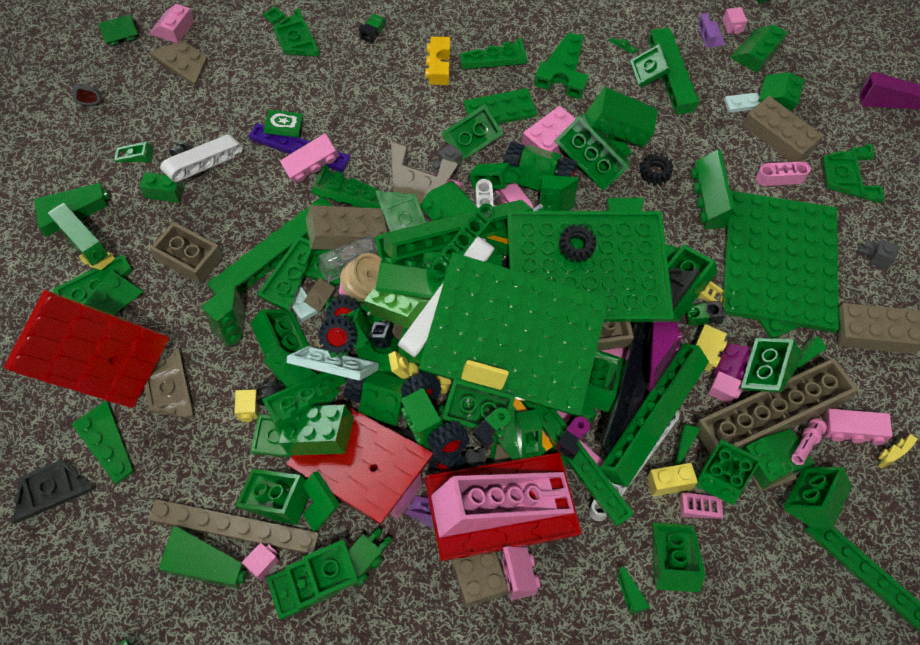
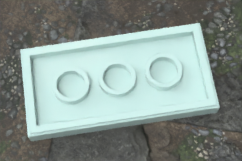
[287,346,379,381]

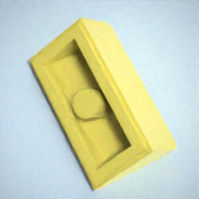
[461,360,509,390]

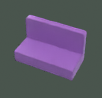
[698,13,725,48]

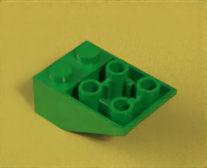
[695,439,762,506]

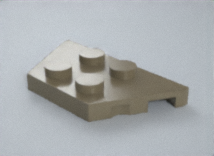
[149,41,208,86]
[145,348,195,419]

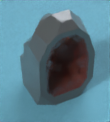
[73,83,102,105]

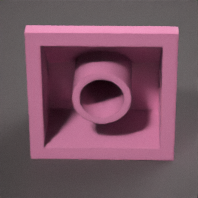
[150,4,194,43]
[501,546,540,600]

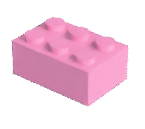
[522,106,576,154]

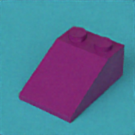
[648,322,682,392]

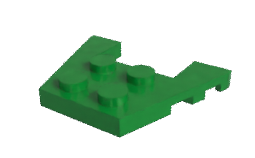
[821,144,885,203]

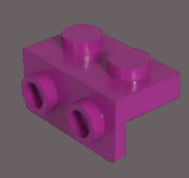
[713,343,751,388]

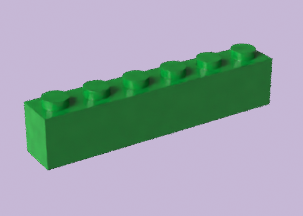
[648,27,699,115]

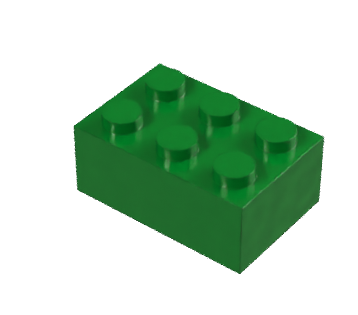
[442,378,515,441]
[279,405,354,455]

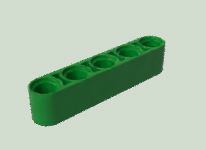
[426,203,495,282]

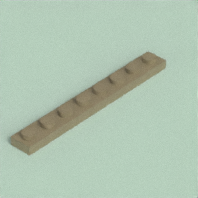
[148,499,320,554]

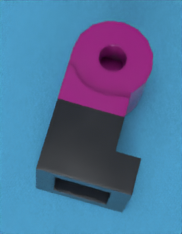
[555,417,590,460]

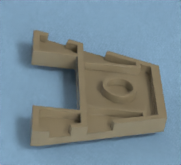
[391,141,459,205]

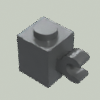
[432,143,463,175]
[860,239,900,270]

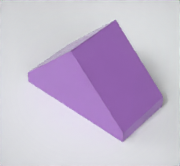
[405,496,434,529]

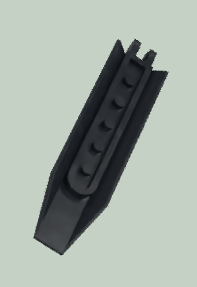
[602,322,653,454]

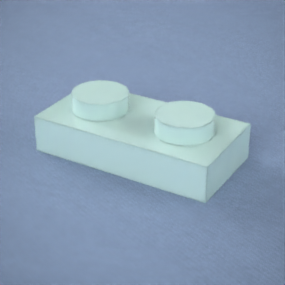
[724,93,761,113]
[292,286,318,323]

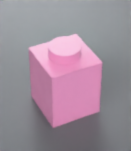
[723,7,747,34]
[708,371,742,404]
[242,542,279,581]

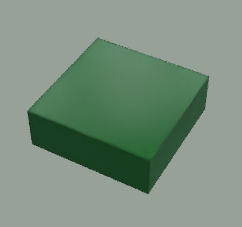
[263,6,286,26]

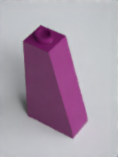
[859,72,920,109]

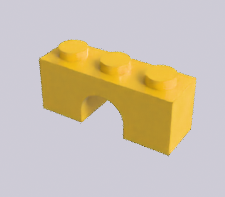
[426,37,450,85]

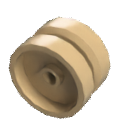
[340,253,382,302]

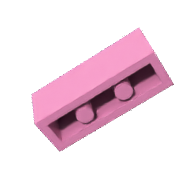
[280,133,340,183]
[822,409,892,445]

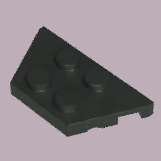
[651,268,700,324]
[10,460,94,524]

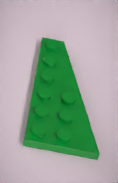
[311,165,381,208]

